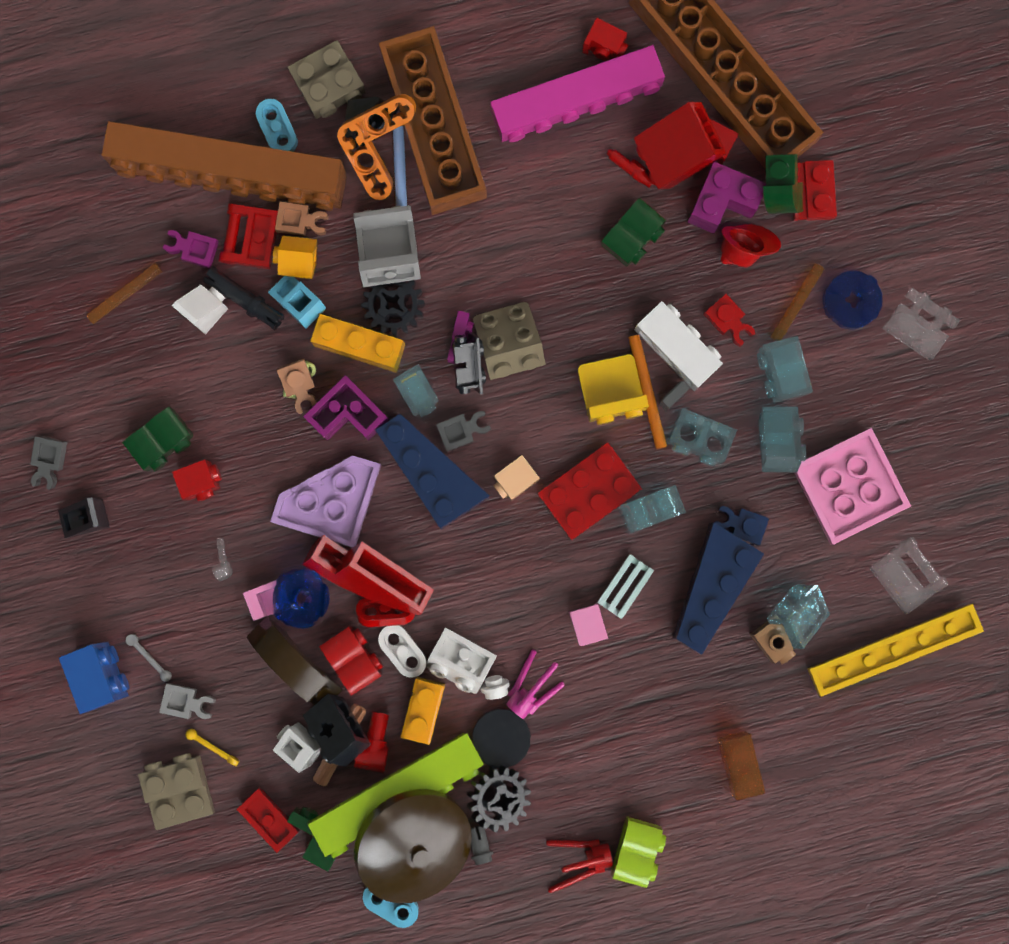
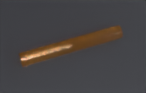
[86,263,163,324]
[771,263,824,343]

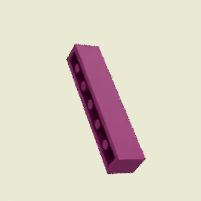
[490,45,665,142]

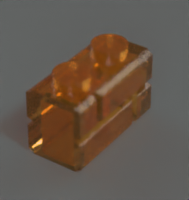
[717,731,765,800]

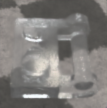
[869,536,949,614]

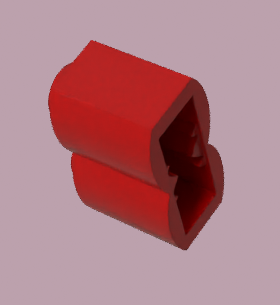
[319,626,384,696]

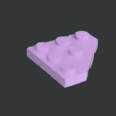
[270,455,381,547]

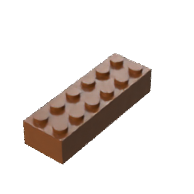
[379,26,487,215]

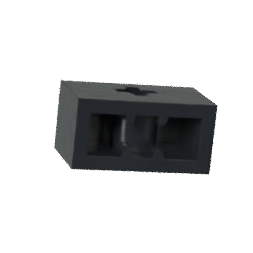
[302,693,371,767]

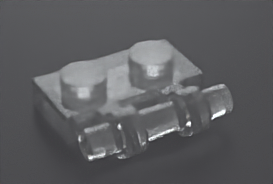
[882,287,960,361]

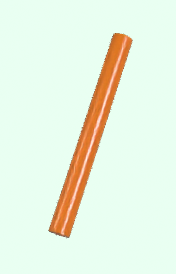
[628,335,667,449]

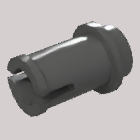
[471,826,494,865]

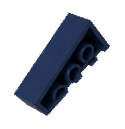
[376,414,490,530]
[673,522,764,655]

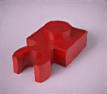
[703,294,755,347]

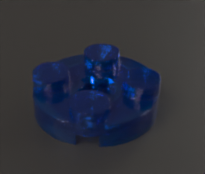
[823,271,883,330]
[273,569,330,629]

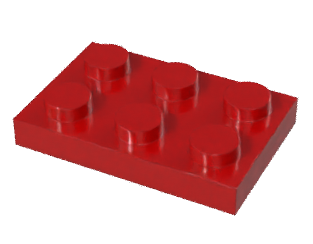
[537,442,642,541]

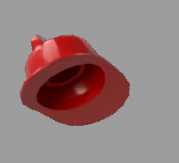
[721,224,781,268]

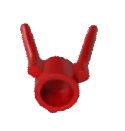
[546,839,613,893]

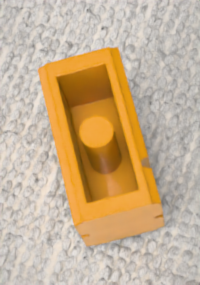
[401,677,446,745]

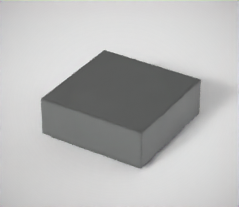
[659,381,690,411]

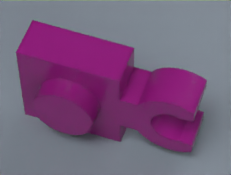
[163,230,219,269]
[447,311,474,365]

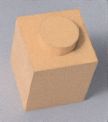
[493,455,540,501]

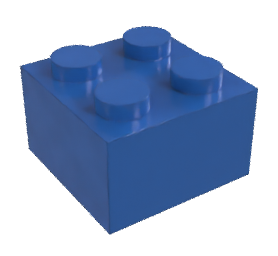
[59,642,130,714]

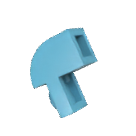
[268,276,326,329]

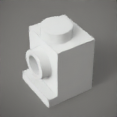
[273,722,321,773]

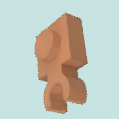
[275,202,329,236]
[277,358,317,414]

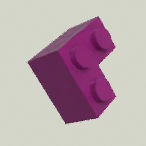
[687,162,766,234]
[303,375,389,441]

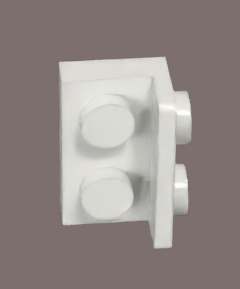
[426,628,497,694]

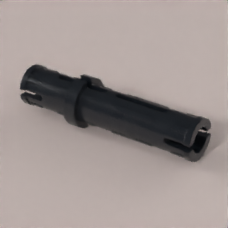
[203,267,285,330]

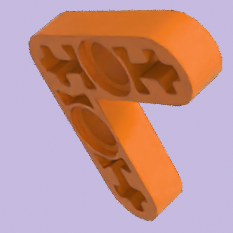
[337,94,416,200]

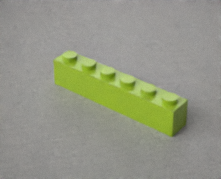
[307,733,484,858]

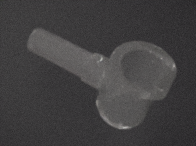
[212,538,233,581]

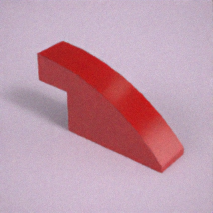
[302,535,434,615]

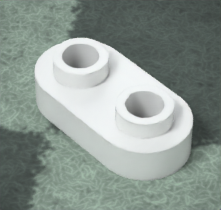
[378,625,427,678]

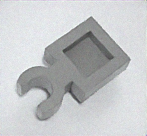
[159,683,216,719]

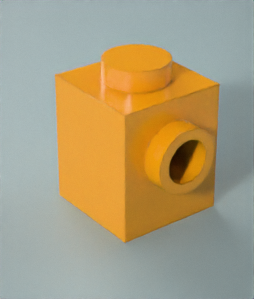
[273,236,317,279]

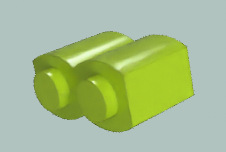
[611,817,666,888]

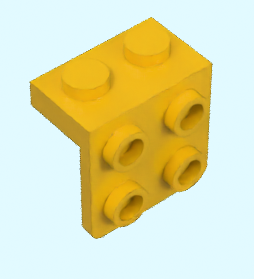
[578,355,649,425]

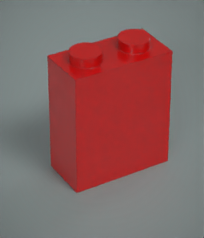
[634,102,727,189]

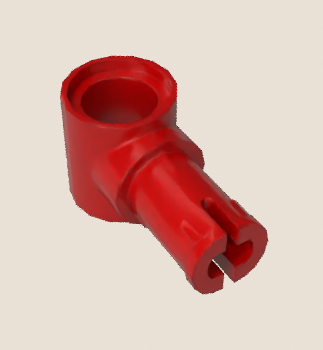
[354,712,389,773]

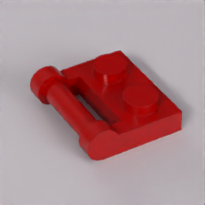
[219,204,278,269]

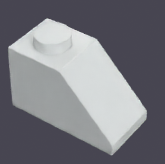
[172,285,228,334]

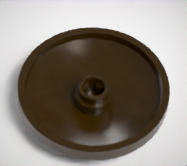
[354,789,472,904]

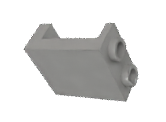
[353,205,421,287]

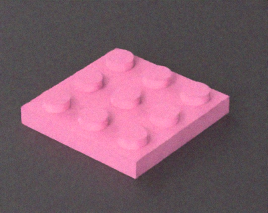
[792,428,911,545]

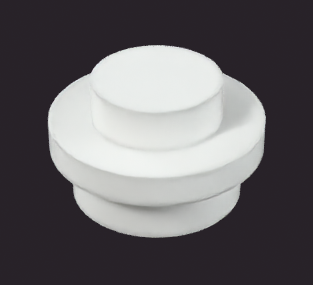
[480,675,510,700]

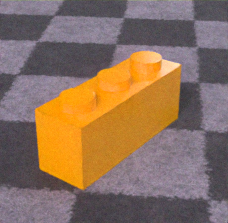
[310,314,405,373]

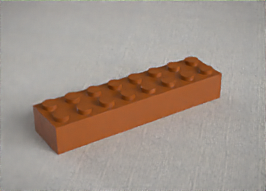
[628,0,824,169]
[101,121,347,211]

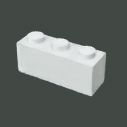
[634,301,723,391]

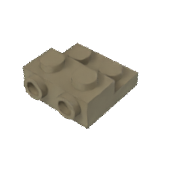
[288,40,366,119]
[138,753,215,830]

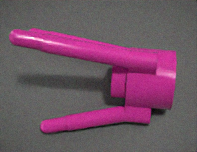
[506,649,565,719]

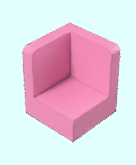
[243,580,290,621]
[569,604,608,646]

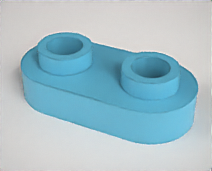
[256,99,298,152]
[363,888,419,928]

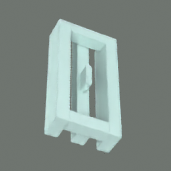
[597,554,654,619]

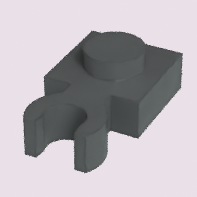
[436,411,491,452]
[30,435,67,490]

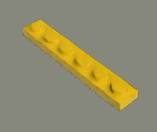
[807,604,984,697]

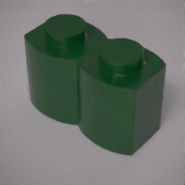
[601,198,666,267]
[122,407,194,472]

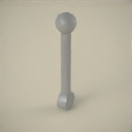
[126,634,172,682]

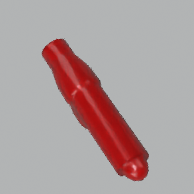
[607,149,653,188]

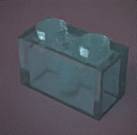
[757,336,813,404]
[758,407,806,472]

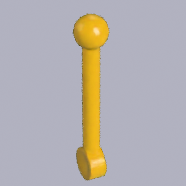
[185,729,240,767]

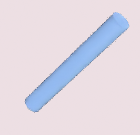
[393,126,407,206]

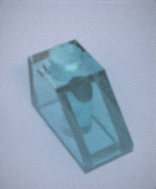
[393,364,439,417]

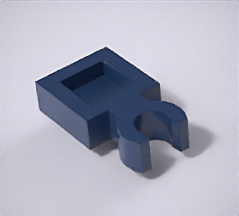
[714,506,769,546]

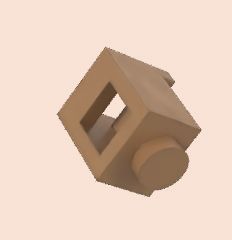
[749,617,798,664]

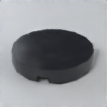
[472,709,531,768]

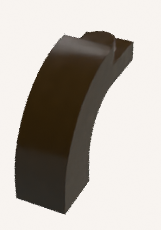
[246,616,342,705]

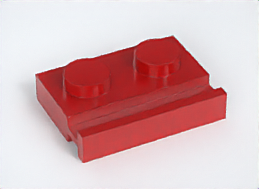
[793,160,837,221]

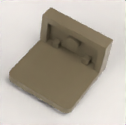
[473,302,546,380]

